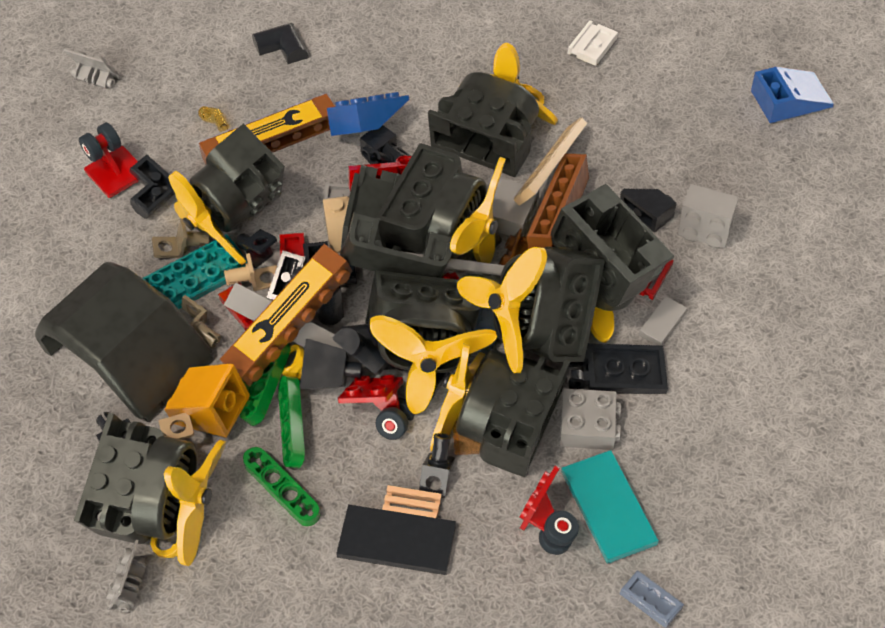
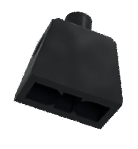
[300,339,363,389]

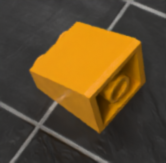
[164,364,250,438]

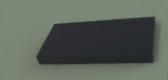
[336,504,456,575]

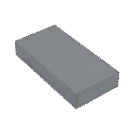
[639,296,687,345]

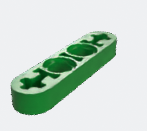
[240,343,291,426]
[278,375,305,469]
[243,447,320,526]

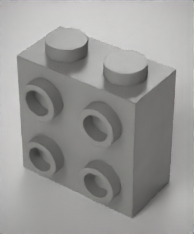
[486,178,539,237]
[560,388,621,450]

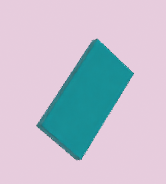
[142,234,248,309]
[561,450,659,564]

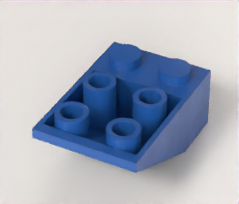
[751,67,834,123]
[327,92,410,136]

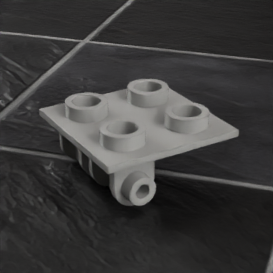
[63,49,121,89]
[106,540,147,612]

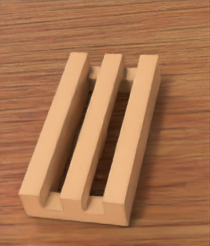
[382,485,441,518]

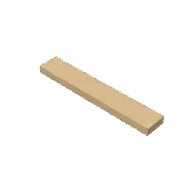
[514,118,587,206]

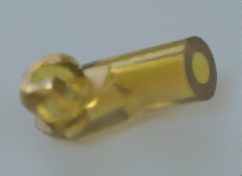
[198,106,229,132]

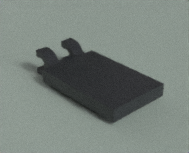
[569,343,668,394]

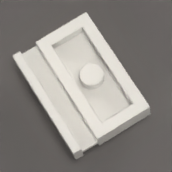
[568,20,618,66]

